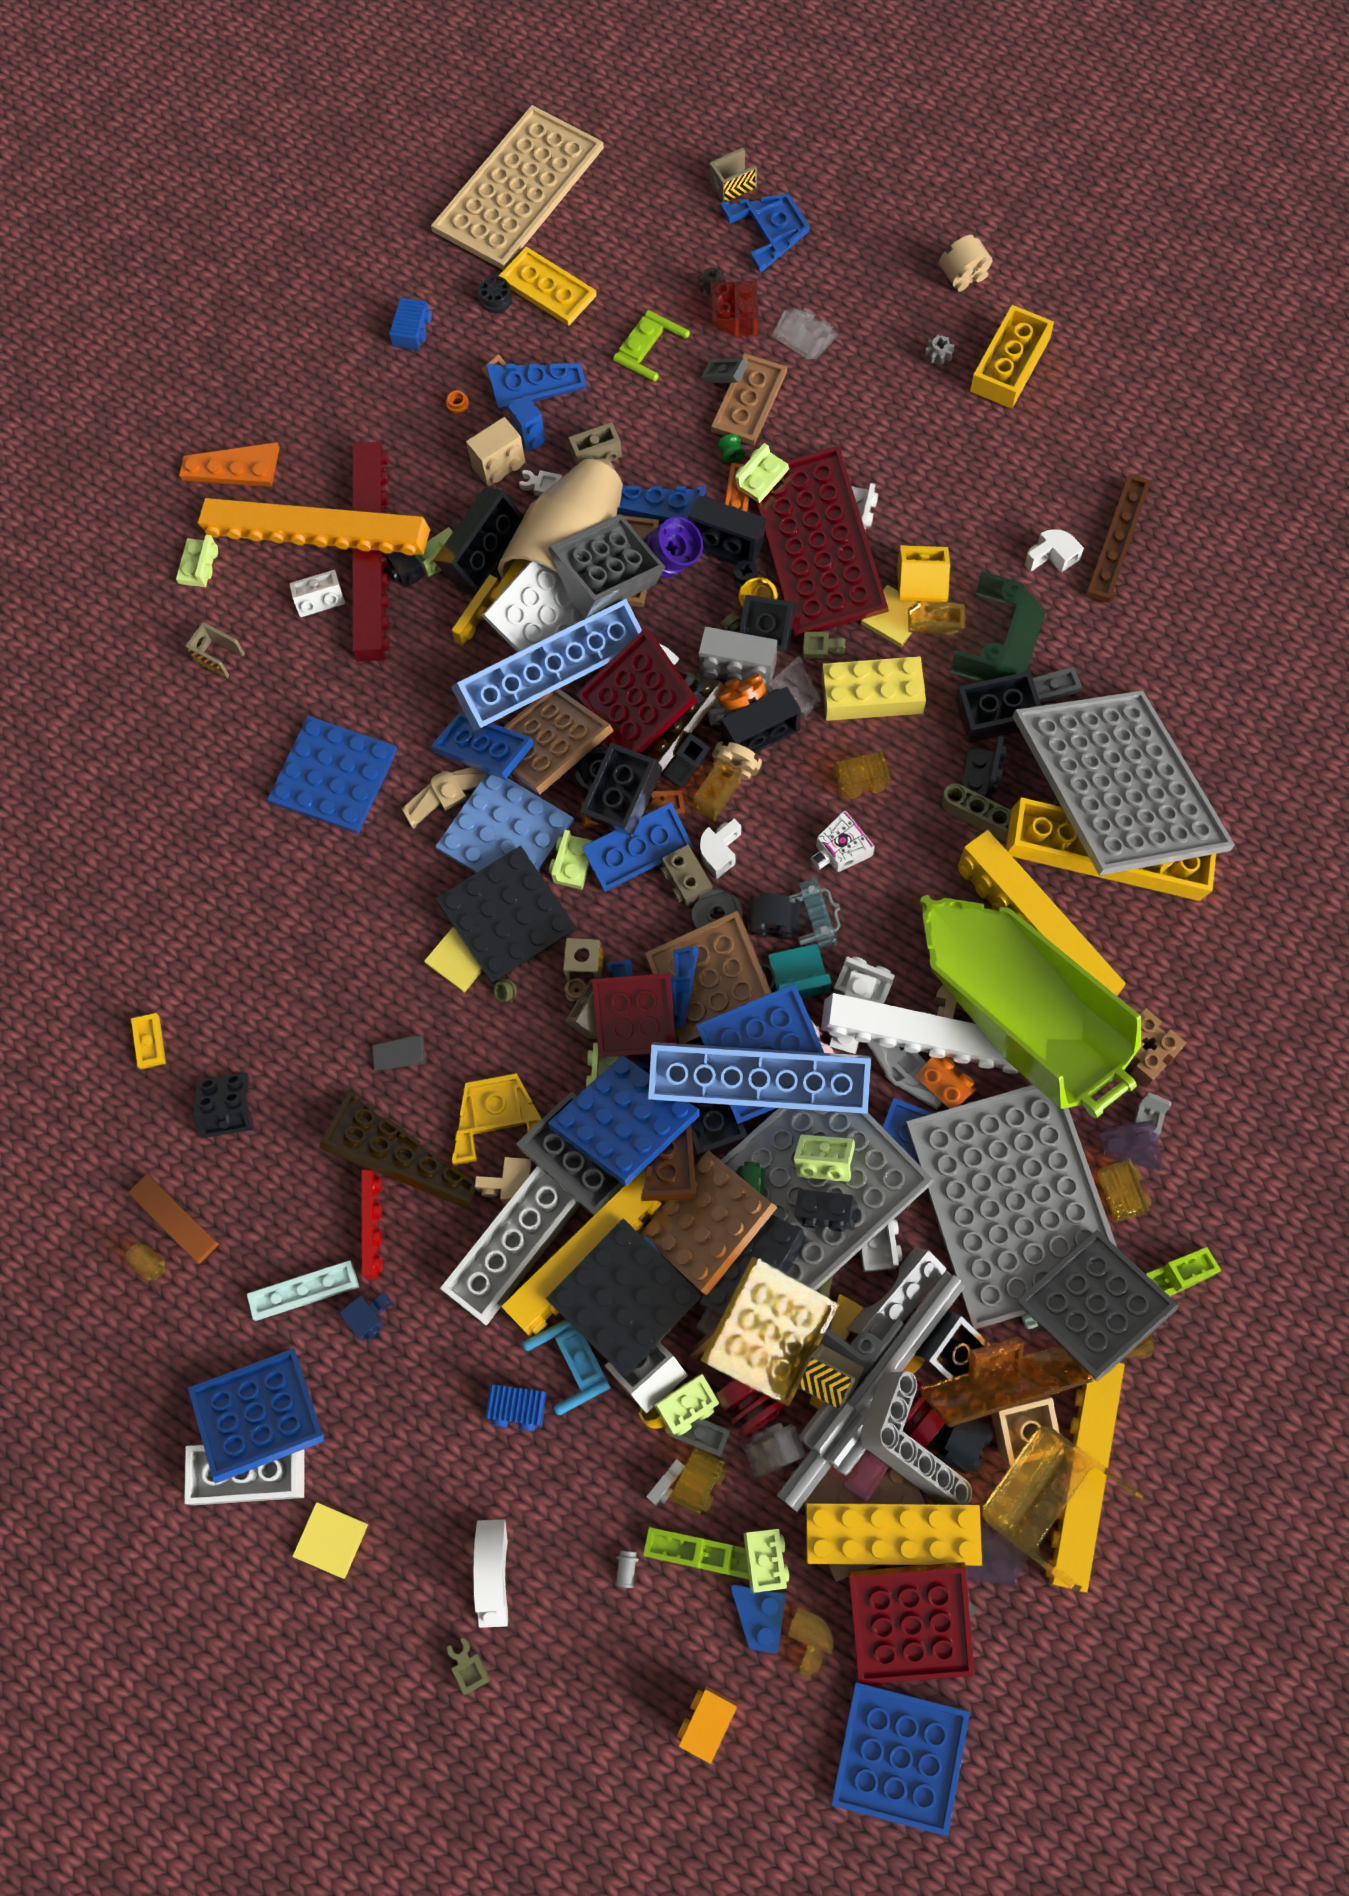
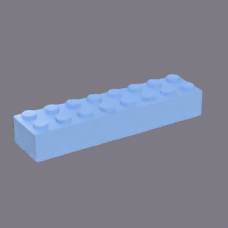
[451,599,642,731]
[648,1042,871,1113]

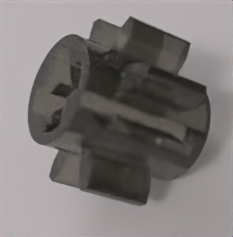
[698,267,726,297]

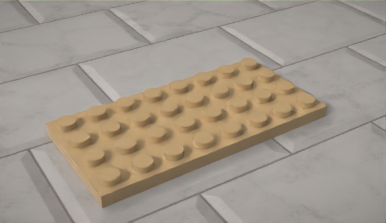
[431,105,604,270]

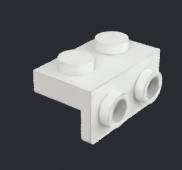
[834,957,894,1004]
[860,1218,902,1272]

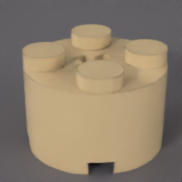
[939,235,992,292]

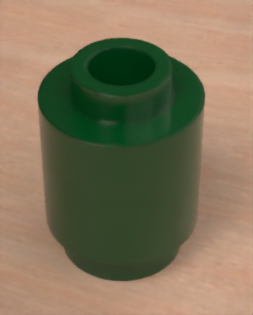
[738,1162,765,1195]

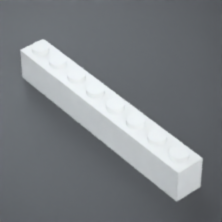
[821,993,1018,1074]

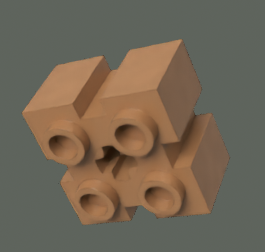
[1129,1008,1187,1088]

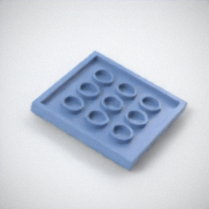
[435,773,574,874]

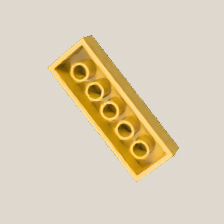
[806,1503,982,1566]

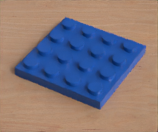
[267,716,398,834]
[696,983,824,1124]
[548,1055,700,1186]
[188,1348,325,1484]
[831,1682,970,1837]

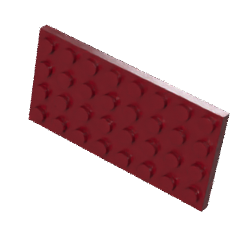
[757,445,889,638]

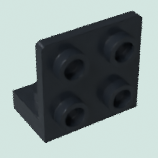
[962,736,1007,799]
[193,1073,254,1138]

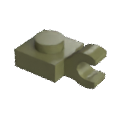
[803,632,846,658]

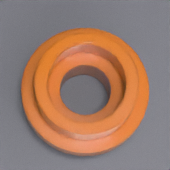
[446,390,469,413]

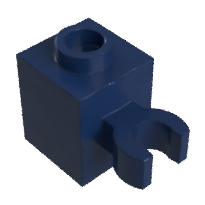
[339,1293,393,1341]

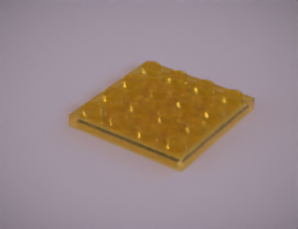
[701,1257,839,1406]

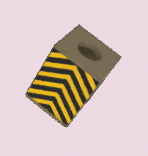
[709,148,757,202]
[185,622,245,678]
[563,938,604,982]
[797,1344,864,1410]

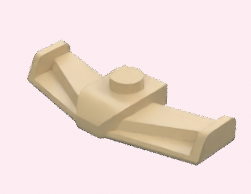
[402,767,487,829]

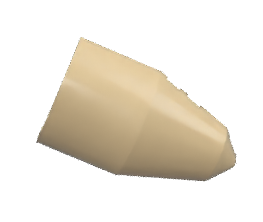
[498,459,623,579]

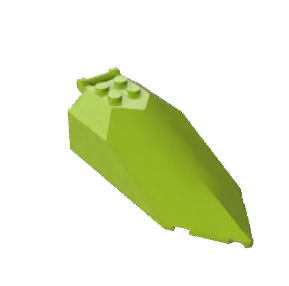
[920,895,1141,1119]

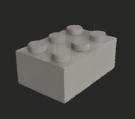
[699,627,777,688]

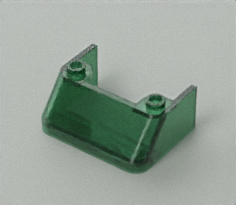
[950,571,1045,681]

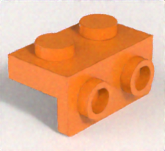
[916,1056,978,1109]

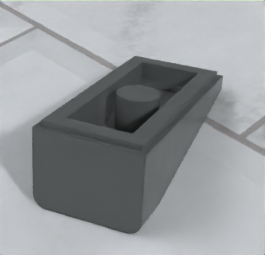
[372,1035,426,1071]

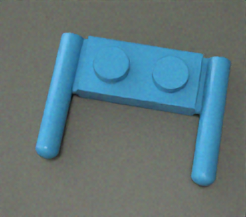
[522,1319,611,1416]

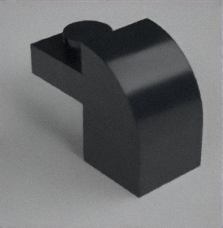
[663,733,712,789]

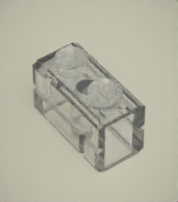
[744,1423,806,1478]

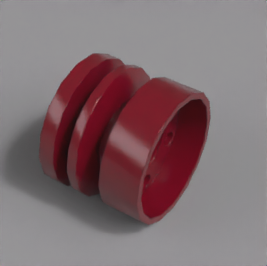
[715,1363,788,1437]
[903,1379,954,1448]

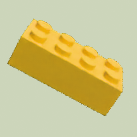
[970,305,1054,409]

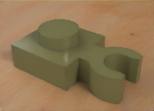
[447,1638,491,1696]

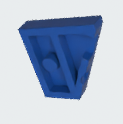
[731,1585,786,1654]

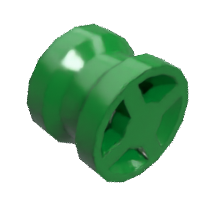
[718,434,745,464]

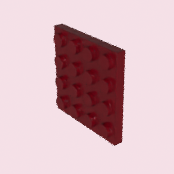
[577,628,698,754]
[849,1562,975,1684]

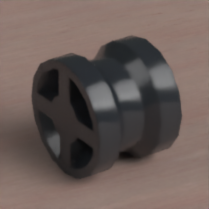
[734,560,758,589]

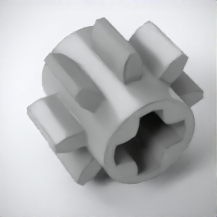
[925,335,954,365]

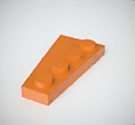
[179,442,280,487]

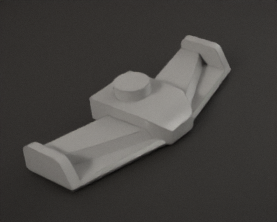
[867,1040,943,1110]

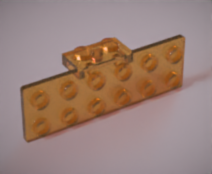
[921,1337,1093,1427]

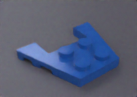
[720,194,809,273]
[606,946,699,1029]

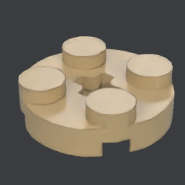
[712,742,762,780]

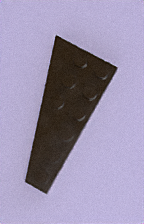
[641,669,726,771]
[319,1090,476,1209]

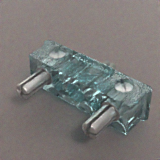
[789,876,841,948]

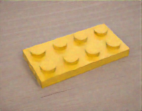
[499,247,596,326]

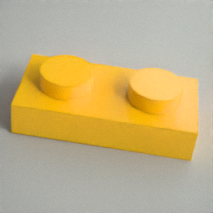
[131,1013,166,1069]

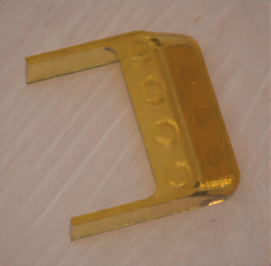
[983,1427,1144,1592]

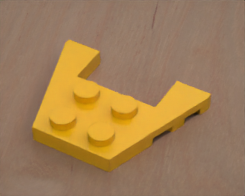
[452,1073,542,1165]

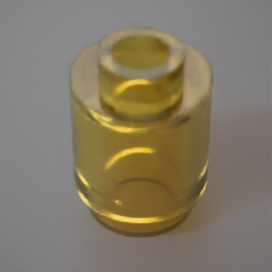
[125,1242,165,1282]

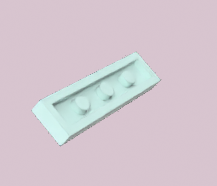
[247,1260,359,1321]

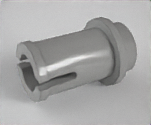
[615,1550,639,1588]

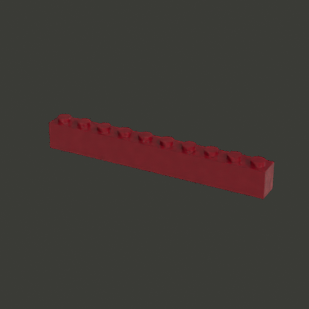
[353,441,390,662]

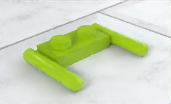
[613,310,690,382]

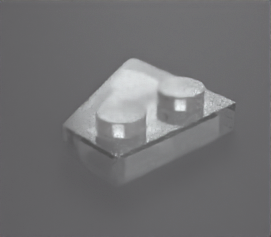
[767,656,821,719]

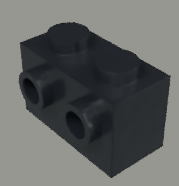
[794,1189,858,1232]

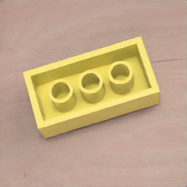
[822,656,926,721]

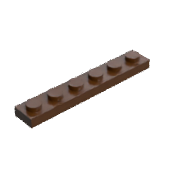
[1086,474,1152,603]

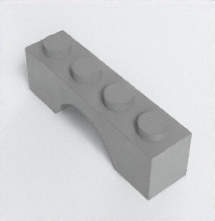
[846,1247,947,1340]

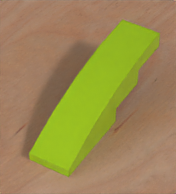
[1146,1247,1221,1296]
[643,1527,749,1579]

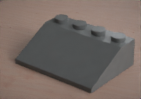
[548,514,665,618]
[516,1091,625,1216]

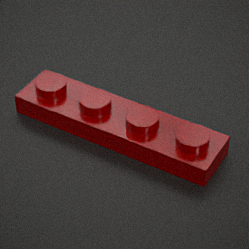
[362,1169,383,1280]

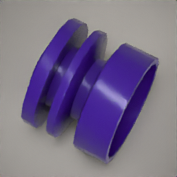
[643,517,703,578]

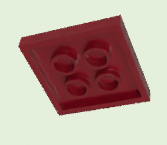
[592,973,677,1057]

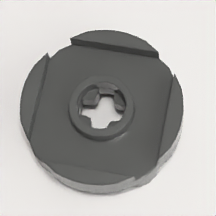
[692,889,743,929]

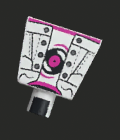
[811,811,875,872]

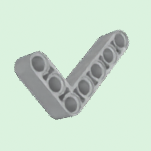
[860,1371,972,1505]

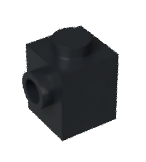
[386,552,424,588]

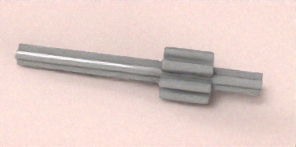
[777,1271,966,1512]

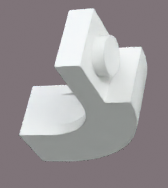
[474,1519,508,1627]

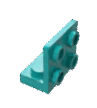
[769,944,831,999]

